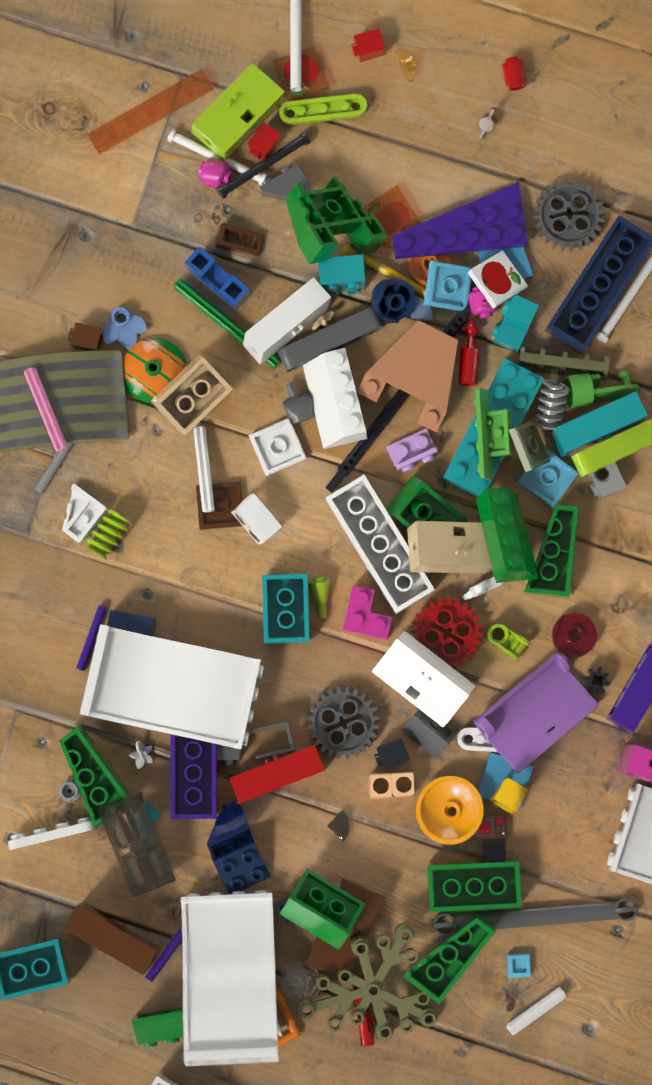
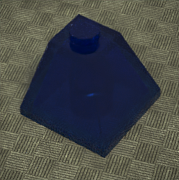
[207,801,252,848]

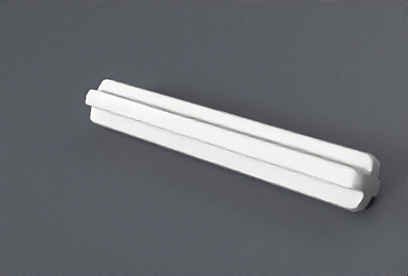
[193,426,215,512]

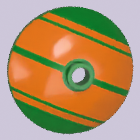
[123,337,187,404]

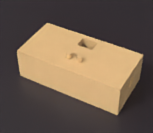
[407,521,494,574]

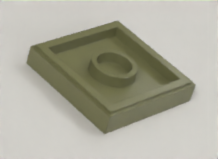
[509,420,550,472]

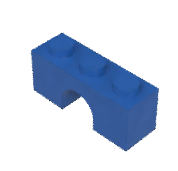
[184,246,251,310]

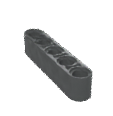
[277,307,385,372]

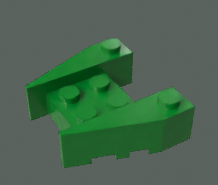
[285,176,388,264]

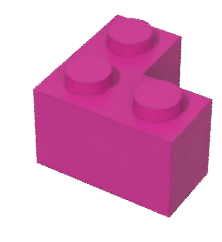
[343,586,392,641]

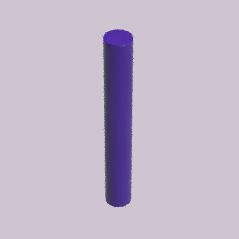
[76,605,107,671]
[145,926,182,982]

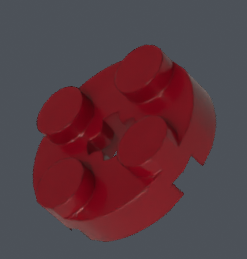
[552,612,597,658]

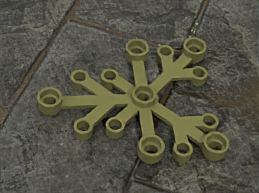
[297,923,437,1040]

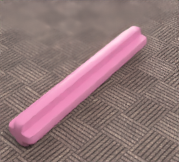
[24,367,67,451]

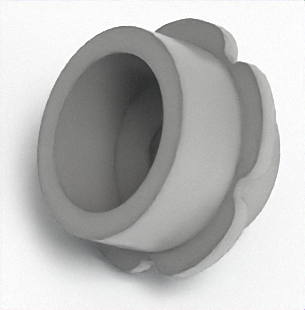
[58,780,80,802]

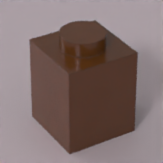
[68,322,103,351]

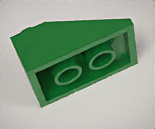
[386,475,468,536]

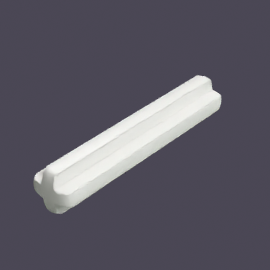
[506,987,566,1035]

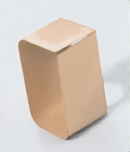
[368,771,415,799]

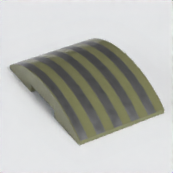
[0,351,129,452]

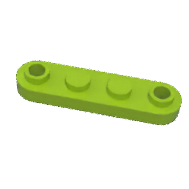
[279,94,367,125]

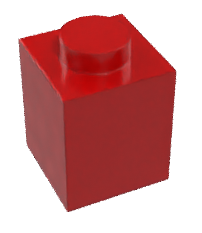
[351,28,386,63]
[248,122,282,160]

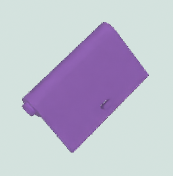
[474,653,599,774]

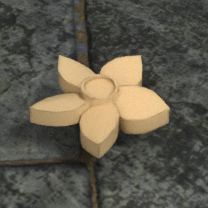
[312,310,334,330]

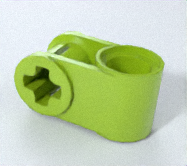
[487,624,531,662]

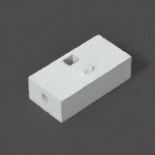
[243,277,331,365]
[372,630,475,727]

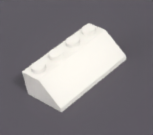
[303,348,367,449]

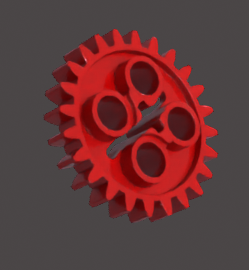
[410,597,484,669]

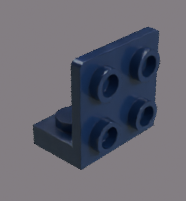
[208,829,271,895]

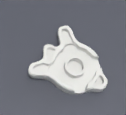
[461,577,505,602]

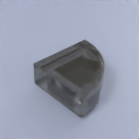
[327,809,350,842]

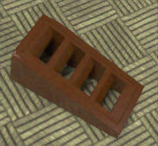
[214,223,264,256]

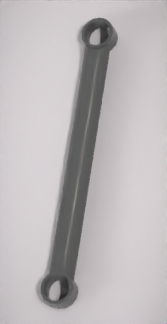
[433,898,638,936]

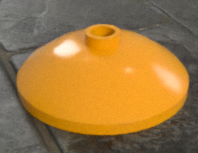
[416,776,484,845]

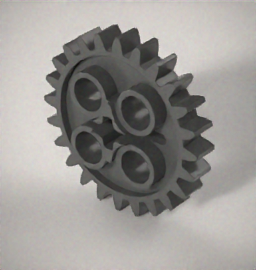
[533,179,605,252]
[307,686,380,759]

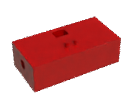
[229,745,325,804]

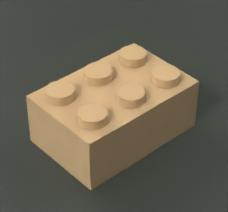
[151,355,233,436]

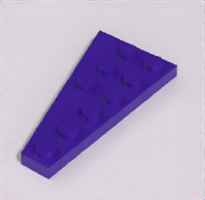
[392,182,528,259]

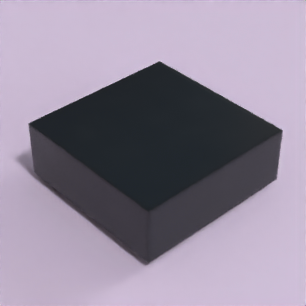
[482,838,506,862]

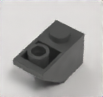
[260,164,312,201]

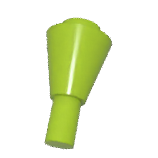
[308,576,330,618]

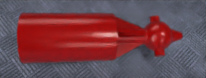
[458,319,480,386]

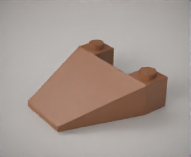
[356,320,458,433]

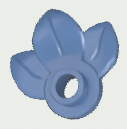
[103,307,147,350]

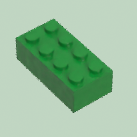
[427,860,522,912]

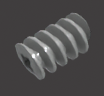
[535,379,570,430]

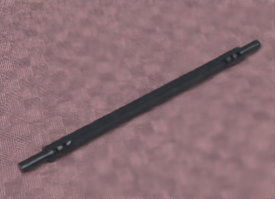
[325,302,471,493]

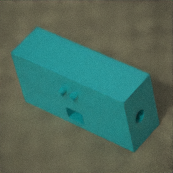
[550,391,648,459]

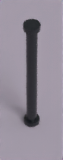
[216,132,310,199]

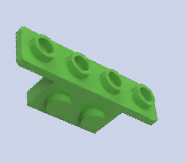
[474,388,513,480]

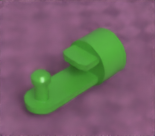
[563,370,640,409]

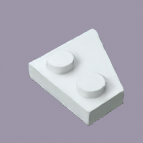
[62,484,108,545]

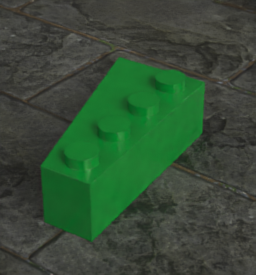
[524,505,579,599]
[59,726,135,828]
[403,914,496,1004]

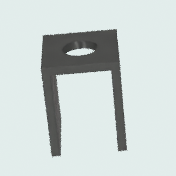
[249,721,295,759]

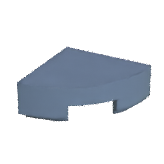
[410,296,433,321]

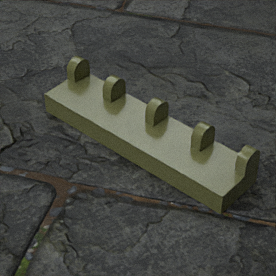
[518,345,610,380]

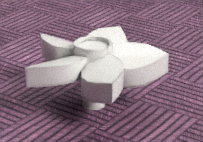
[129,741,153,769]

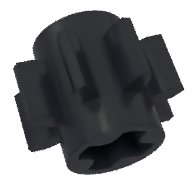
[582,667,611,695]

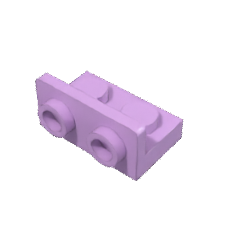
[386,428,438,473]

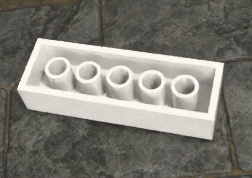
[326,475,435,615]

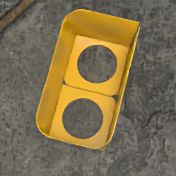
[490,778,528,814]

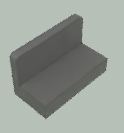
[402,709,458,758]

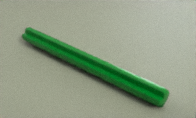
[174,279,281,369]

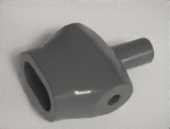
[282,381,315,425]

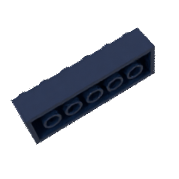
[545,215,652,355]

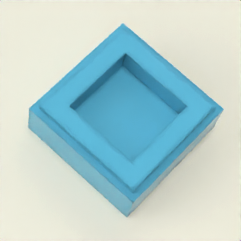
[507,953,531,978]

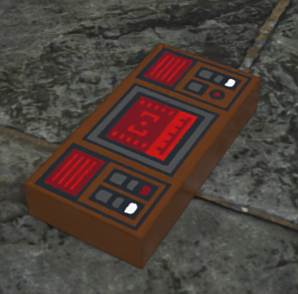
[468,815,508,840]

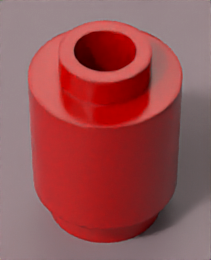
[502,56,527,91]

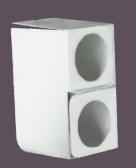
[231,493,283,544]

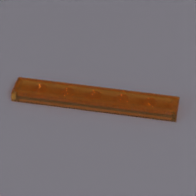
[87,69,213,154]

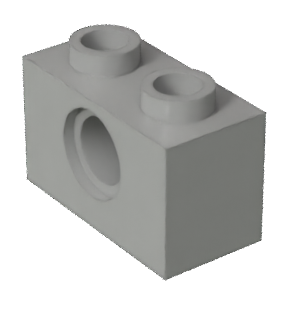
[585,462,627,500]

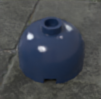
[371,277,417,323]

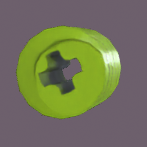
[86,509,131,560]

